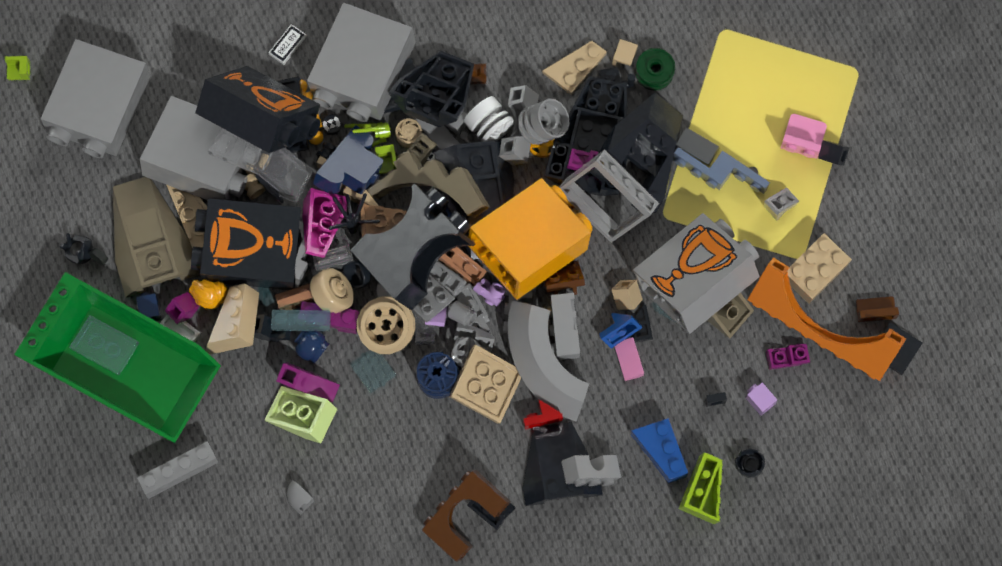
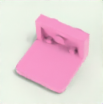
[781,114,827,159]

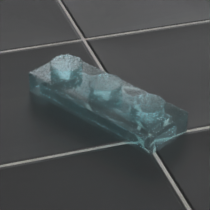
[271,310,331,331]

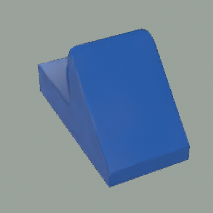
[599,313,642,349]

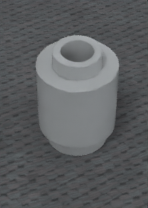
[447,301,477,326]

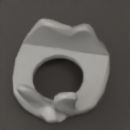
[451,336,481,367]

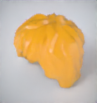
[189,279,228,309]

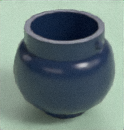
[294,328,330,363]

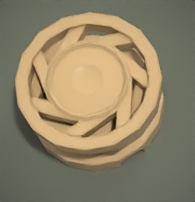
[395,118,422,148]

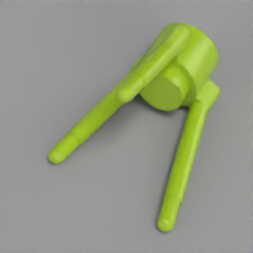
[344,122,391,147]

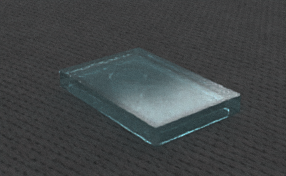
[69,315,139,376]

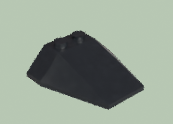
[389,51,474,127]
[523,422,603,507]

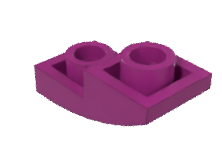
[766,344,810,370]

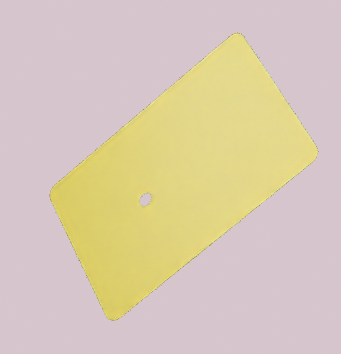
[663,30,859,259]

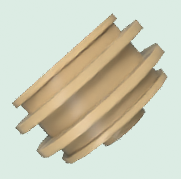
[357,296,415,354]

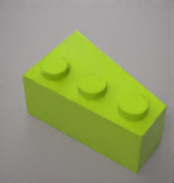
[679,452,723,524]

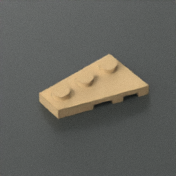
[542,41,607,95]

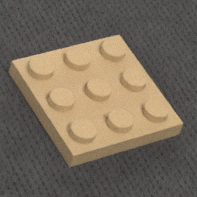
[449,345,521,424]

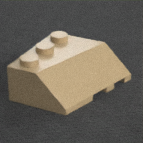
[206,284,259,355]

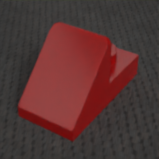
[523,400,563,430]

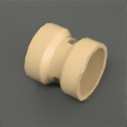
[244,173,265,200]

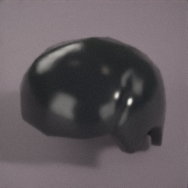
[343,260,371,288]
[735,448,765,478]

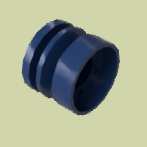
[417,352,457,399]

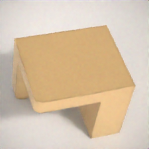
[612,39,638,66]
[611,280,642,310]

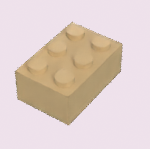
[788,233,852,304]

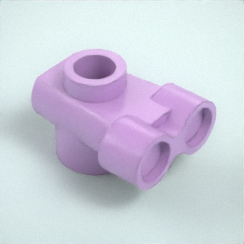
[473,278,505,306]

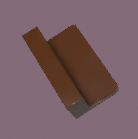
[856,296,899,322]

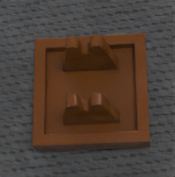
[544,260,585,295]

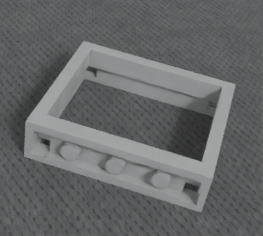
[559,149,659,243]

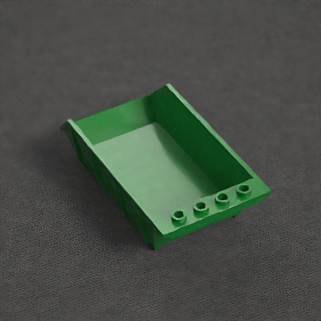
[14,272,221,443]

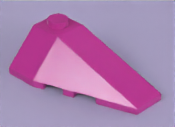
[302,188,347,258]

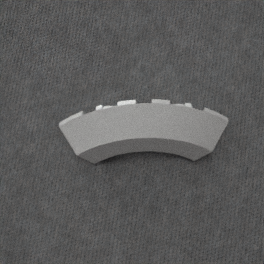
[508,301,589,422]

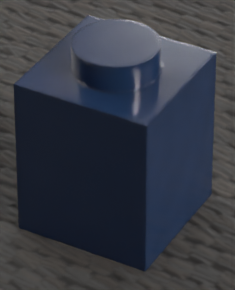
[136,292,162,321]

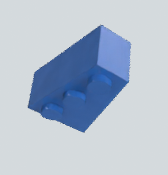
[631,418,688,483]

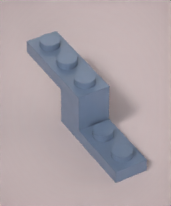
[674,147,770,194]

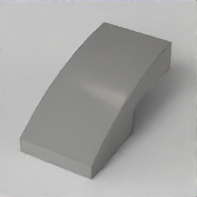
[454,323,495,353]

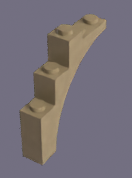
[367,152,490,218]

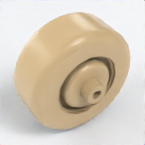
[310,268,354,314]

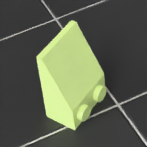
[265,386,337,443]

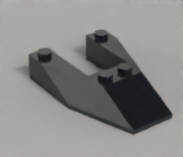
[588,93,683,214]

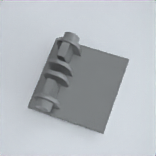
[413,274,455,323]

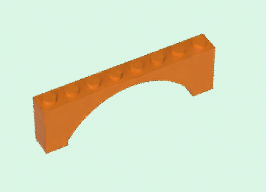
[747,257,906,381]

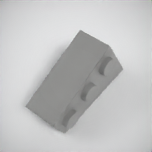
[547,293,580,360]

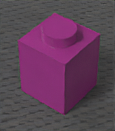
[165,292,200,324]

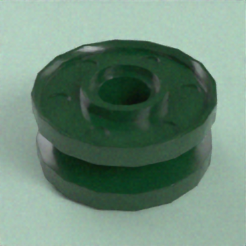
[635,48,676,91]

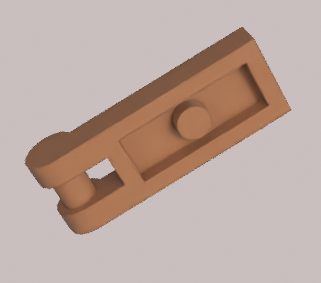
[438,247,487,287]

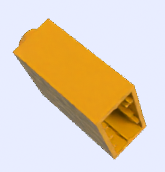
[469,178,593,300]

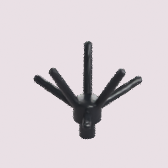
[328,193,380,234]

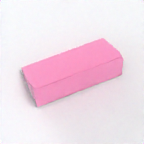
[615,337,644,381]

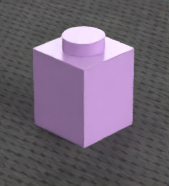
[746,383,777,416]

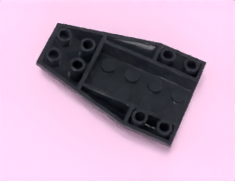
[545,76,628,196]
[434,141,514,260]

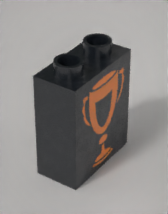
[195,66,321,153]
[191,198,301,290]

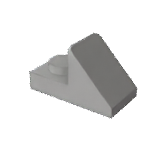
[764,187,799,221]

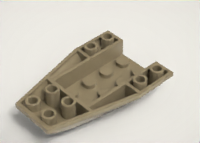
[113,177,200,298]

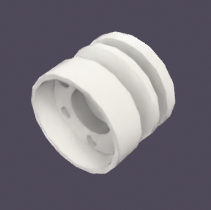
[464,96,514,142]

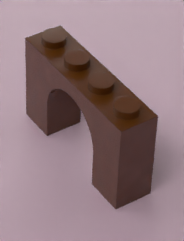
[422,470,511,562]

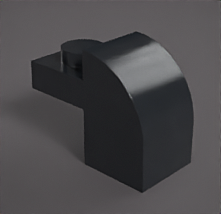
[254,314,293,342]

